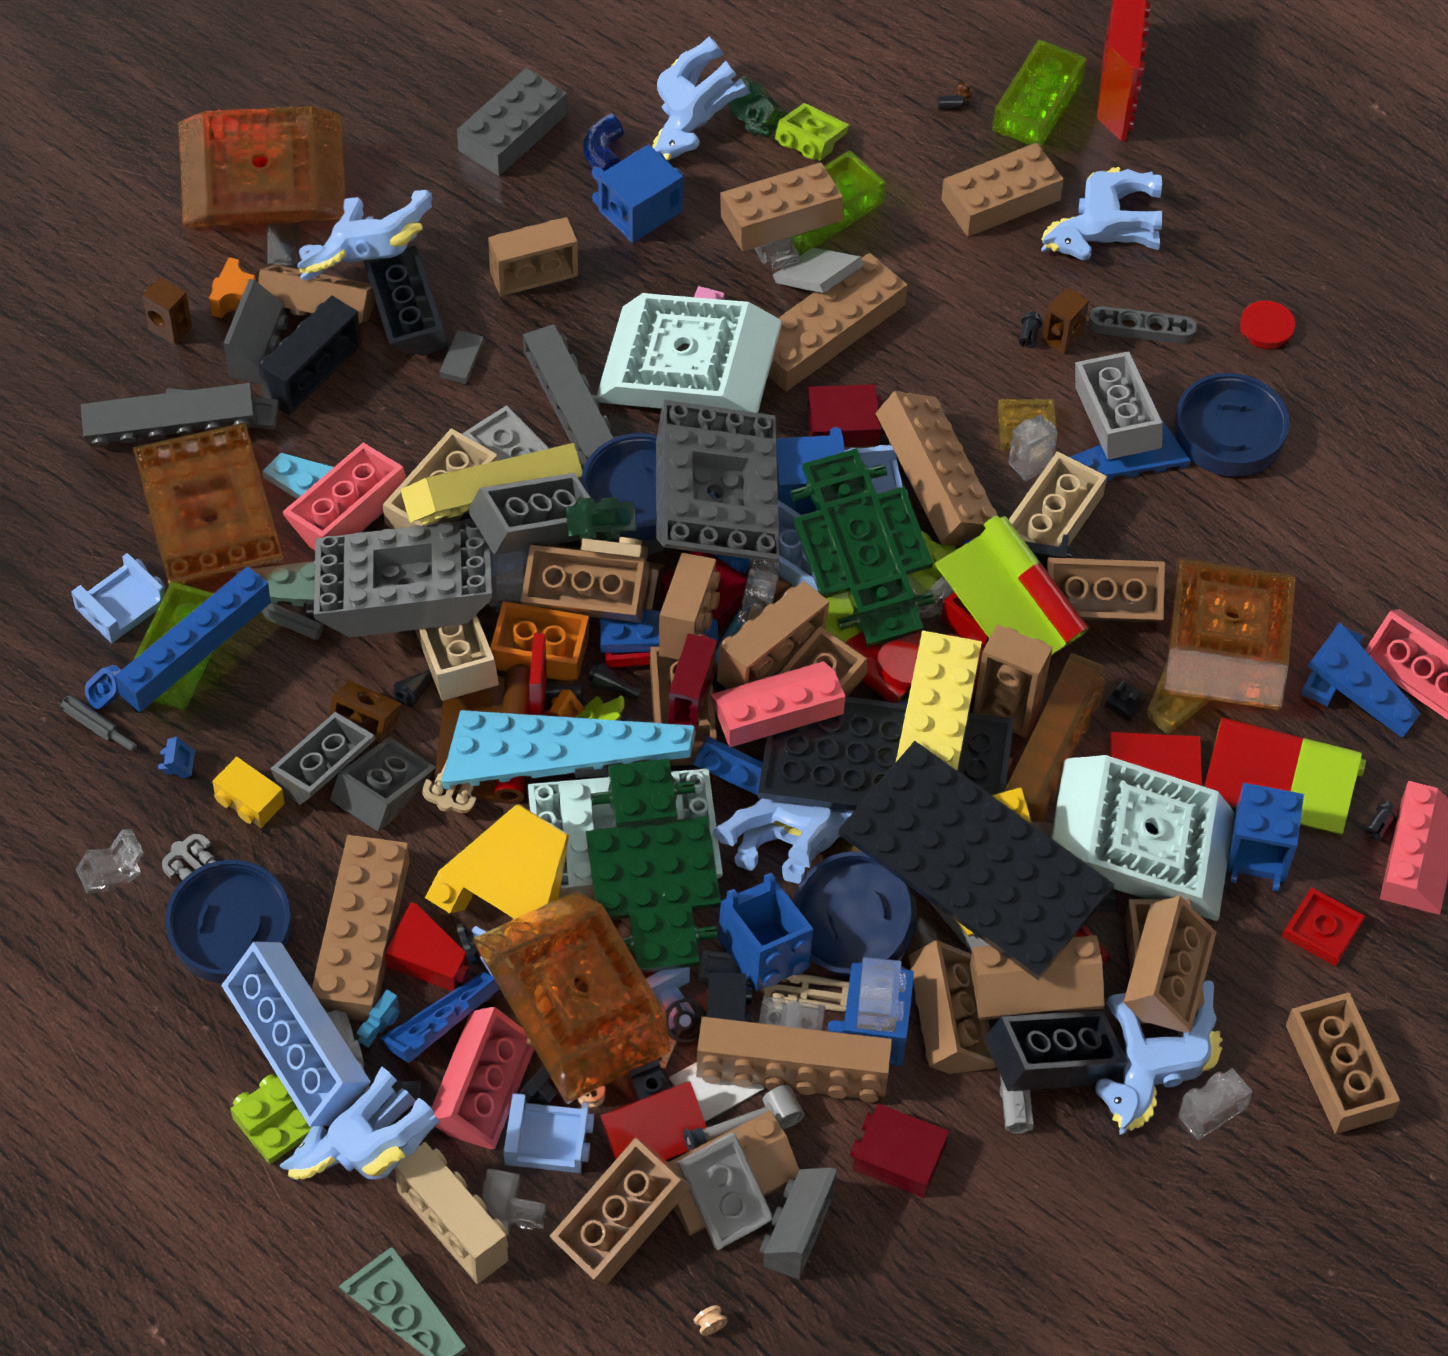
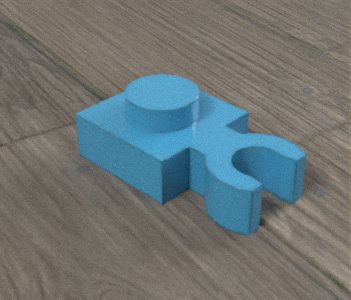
[357,990,400,1048]

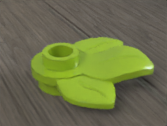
[575,696,625,721]

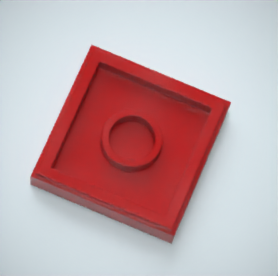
[1282,887,1366,967]

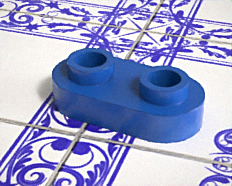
[85,665,121,709]

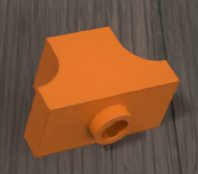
[209,257,256,318]

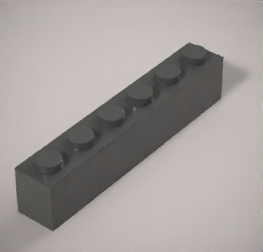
[81,383,257,447]

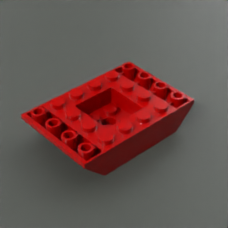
[1097,0,1151,141]

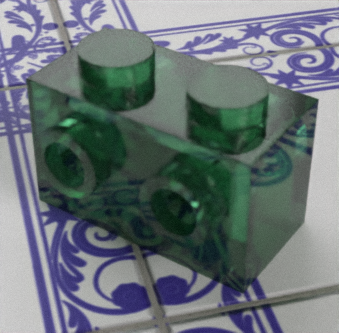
[728,75,788,138]
[566,497,636,541]

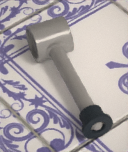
[683,1085,805,1152]

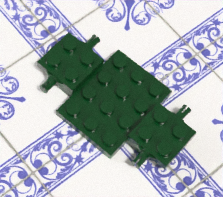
[790,448,935,648]
[586,758,721,974]

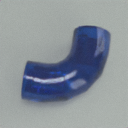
[583,113,624,171]

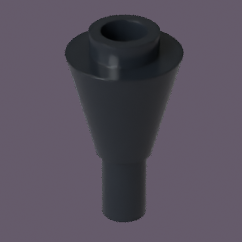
[587,661,642,700]
[394,669,434,707]

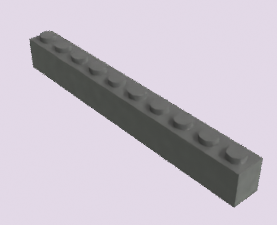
[523,324,664,556]

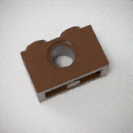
[142,277,192,344]
[1042,287,1089,355]
[328,680,402,743]

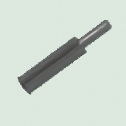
[261,603,324,640]
[60,695,137,752]

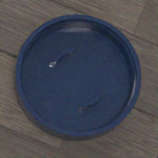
[1174,373,1290,476]
[581,433,657,540]
[793,851,917,978]
[165,860,293,983]

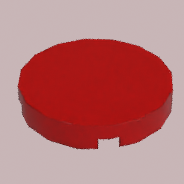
[1239,301,1295,349]
[876,640,919,690]

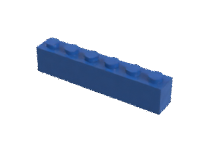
[115,566,271,712]

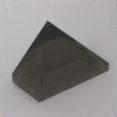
[267,222,300,268]

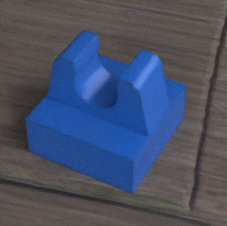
[158,737,195,779]

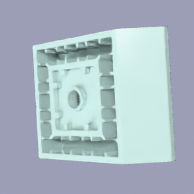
[596,293,782,413]
[1051,755,1235,921]
[528,769,723,905]

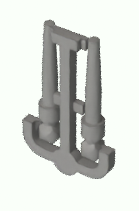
[162,834,216,880]

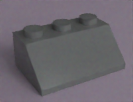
[224,279,288,384]
[270,712,376,805]
[760,1168,837,1280]

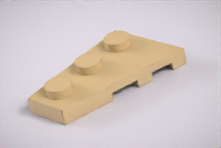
[581,537,648,559]

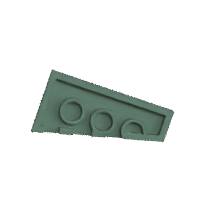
[236,561,315,606]
[339,1247,468,1356]

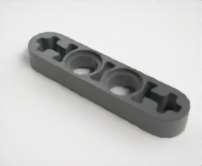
[1089,306,1197,344]

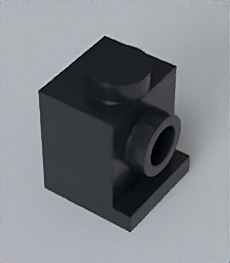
[629,1059,670,1101]

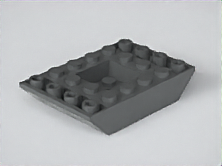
[656,400,779,562]
[314,519,492,638]

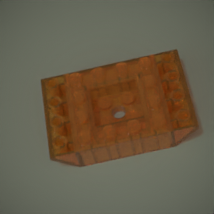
[178,106,345,227]
[133,422,284,587]
[1163,556,1296,710]
[473,891,670,1104]

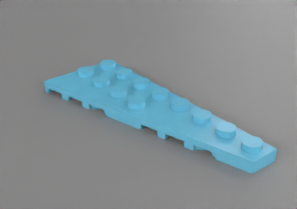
[441,710,696,789]

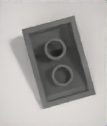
[330,736,436,831]

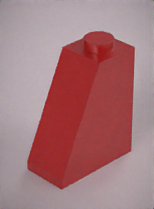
[385,902,470,991]

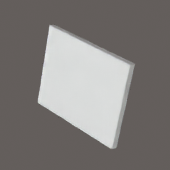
[669,1062,765,1123]

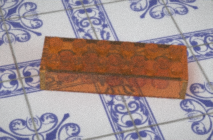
[1005,653,1106,822]

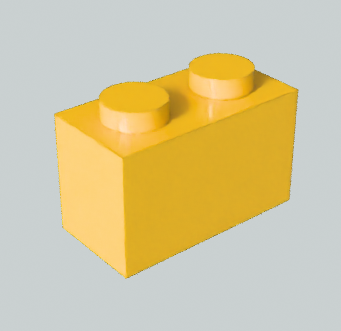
[212,757,285,828]

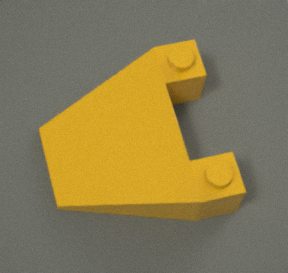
[425,804,569,961]

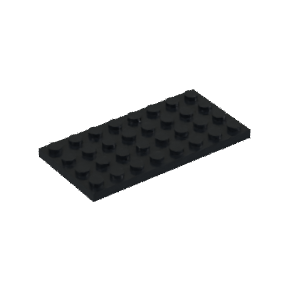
[758,696,1014,811]
[838,740,1114,980]

